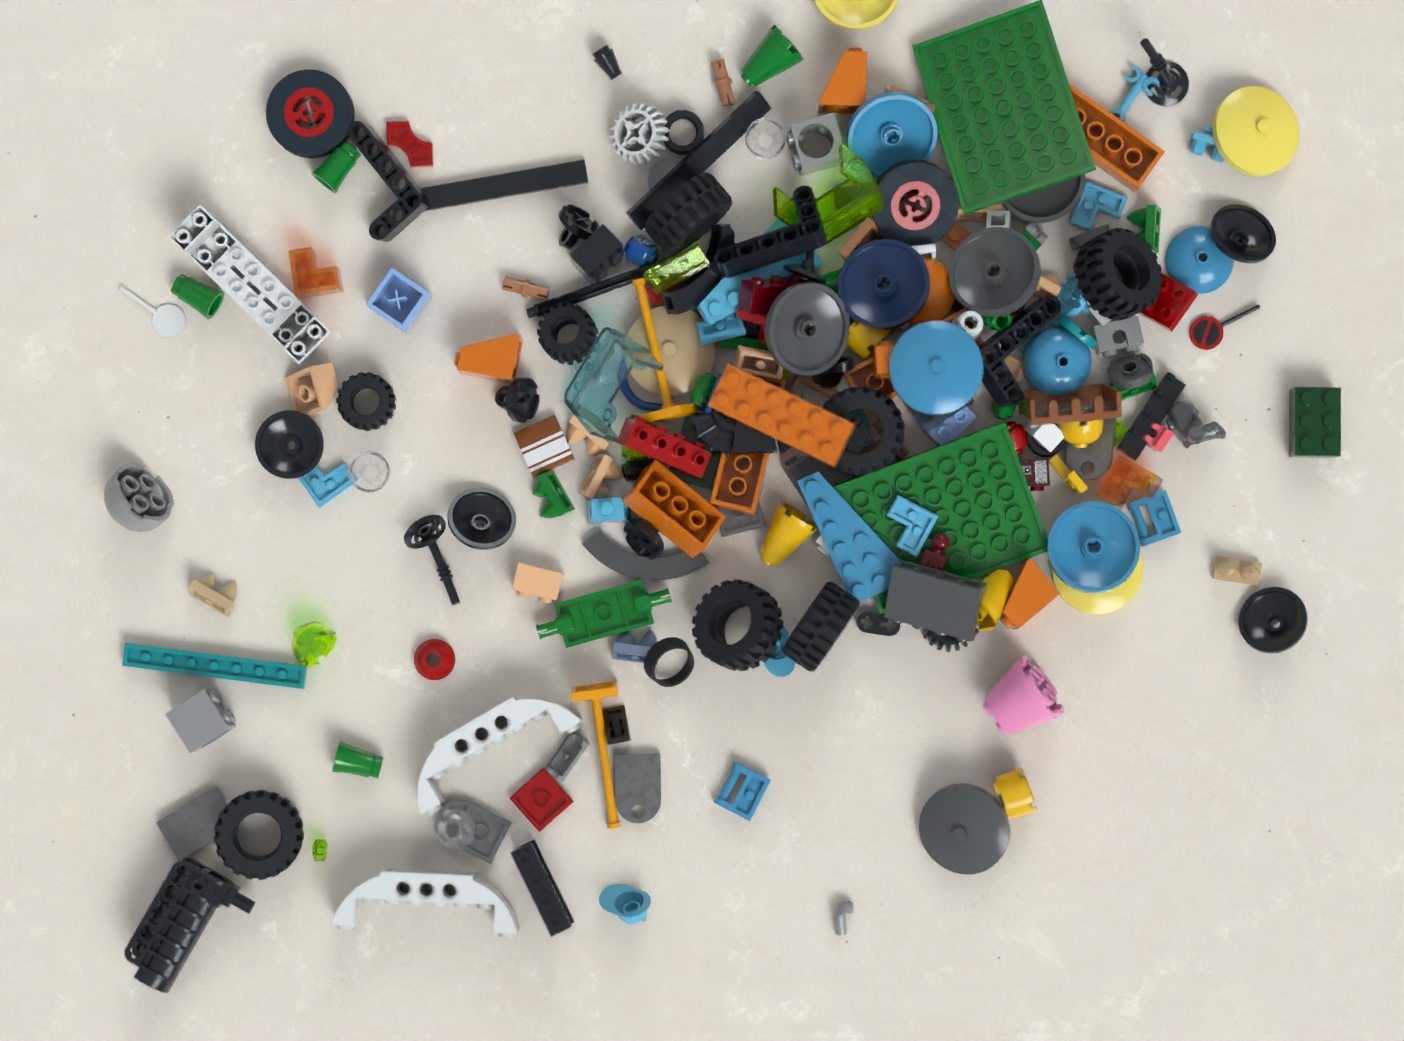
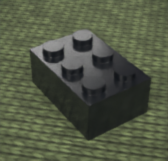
[569,224,624,285]

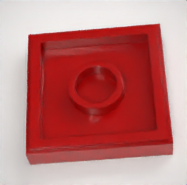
[509,767,574,832]

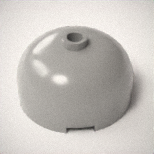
[104,463,174,532]

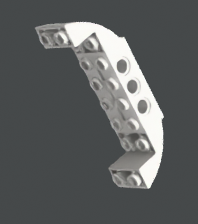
[168,204,331,365]
[417,696,583,816]
[331,868,520,938]

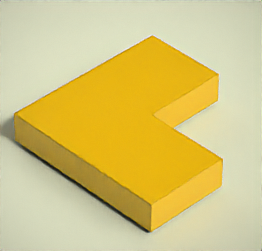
[1049,454,1088,496]

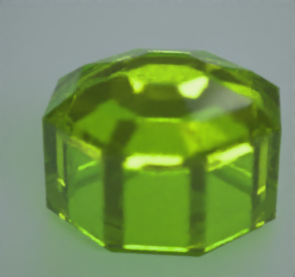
[312,839,328,861]

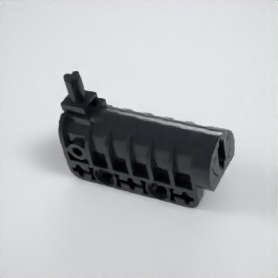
[124,858,256,993]

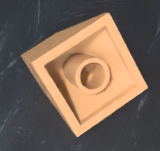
[285,362,339,417]

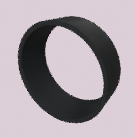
[644,637,694,687]

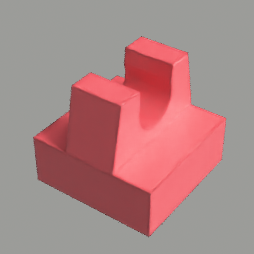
[1142,423,1174,452]

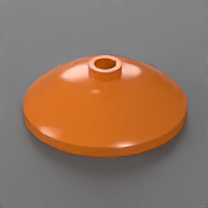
[909,257,955,325]

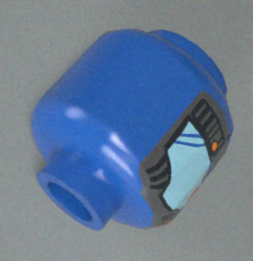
[624,235,659,267]

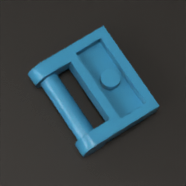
[1126,490,1181,547]
[713,761,771,821]

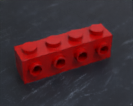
[616,416,712,478]

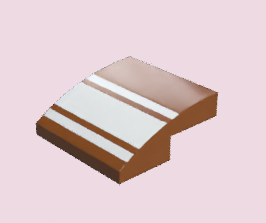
[513,415,575,478]

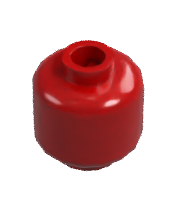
[1006,421,1028,455]

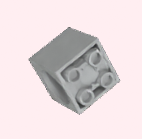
[786,112,846,176]
[165,688,237,753]

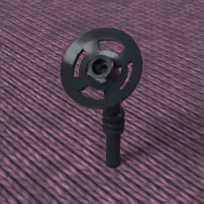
[1140,38,1189,106]
[783,250,826,284]
[404,515,460,606]

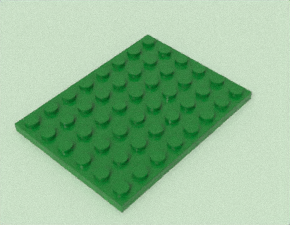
[912,0,1096,215]
[833,421,1048,614]

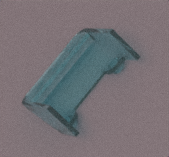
[564,327,664,442]

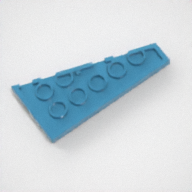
[797,470,900,602]

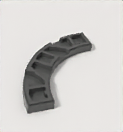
[582,530,709,581]

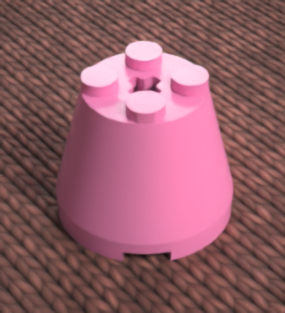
[983,656,1064,734]

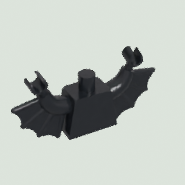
[689,389,804,457]

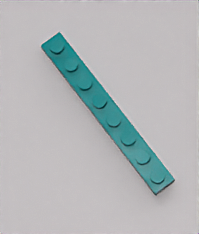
[122,643,308,689]

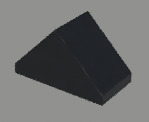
[602,705,631,745]

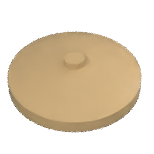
[624,306,715,397]

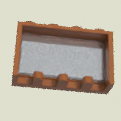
[1018,384,1122,426]

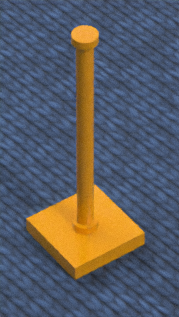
[632,278,700,424]
[571,681,621,829]

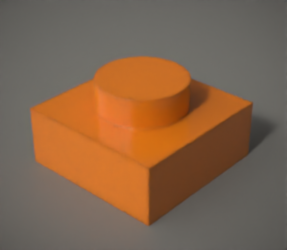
[941,221,971,251]

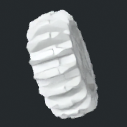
[610,103,670,165]

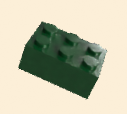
[1289,387,1341,458]

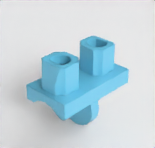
[1190,126,1224,162]

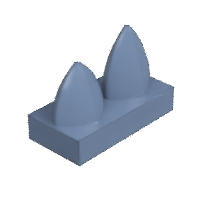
[612,630,658,665]

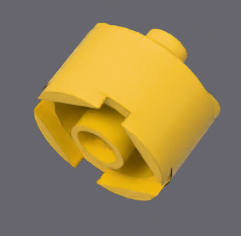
[847,321,895,361]
[993,767,1038,820]

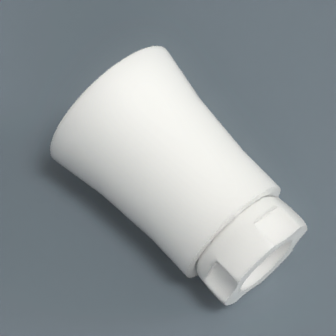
[952,311,983,341]

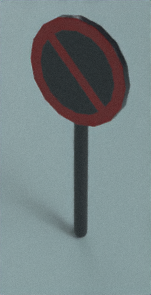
[1189,305,1260,350]

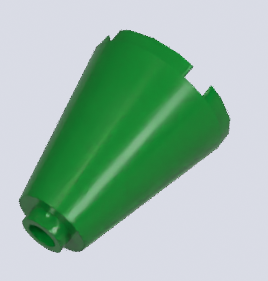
[741,24,804,87]

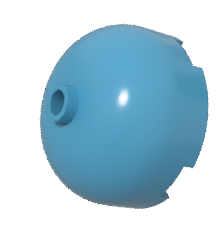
[1021,328,1092,396]

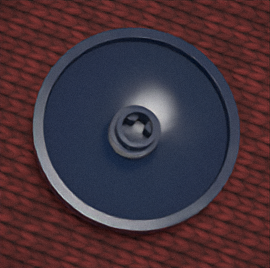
[838,239,931,330]

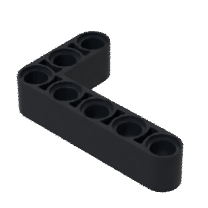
[347,121,429,242]
[714,185,827,278]
[978,296,1061,408]

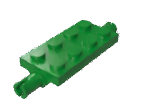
[536,579,672,648]

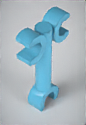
[1110,66,1160,123]

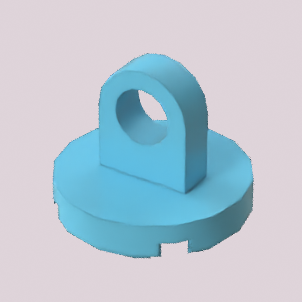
[1056,273,1091,317]

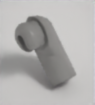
[834,900,853,935]

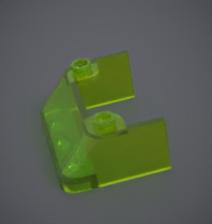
[773,144,884,245]

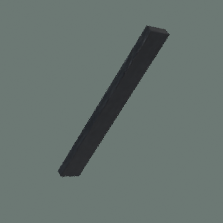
[626,91,771,231]
[412,160,589,212]

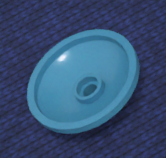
[1165,226,1234,294]

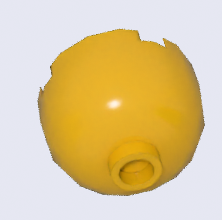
[1058,409,1104,448]

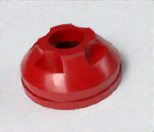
[414,639,455,680]

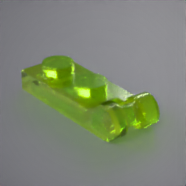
[643,243,710,294]

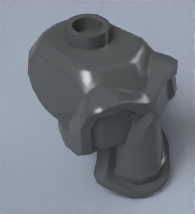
[1166,401,1226,449]

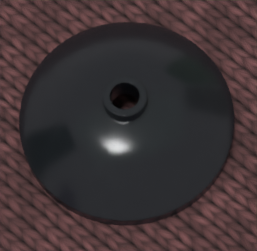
[1210,204,1276,263]
[255,410,324,479]
[447,488,516,550]
[1238,587,1308,654]

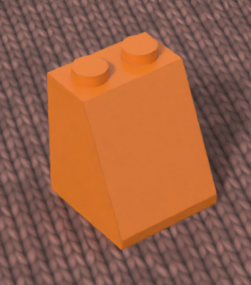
[818,47,867,114]
[454,334,523,383]
[999,558,1060,630]

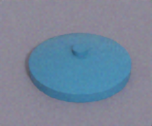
[846,91,938,178]
[889,321,983,415]
[1047,501,1140,593]

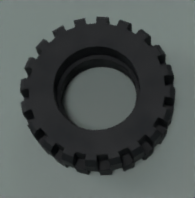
[645,172,732,256]
[1075,228,1162,320]
[822,387,905,475]
[692,579,784,671]
[781,582,860,671]
[213,790,304,880]

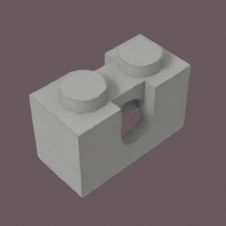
[1091,316,1144,357]

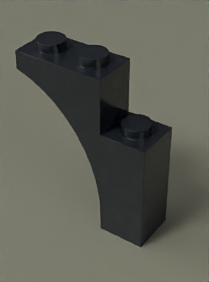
[661,224,735,315]

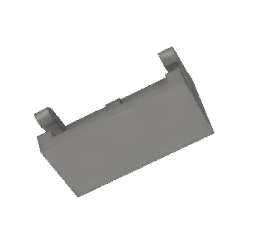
[545,732,589,782]

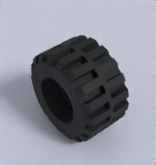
[537,303,599,365]
[336,372,396,431]

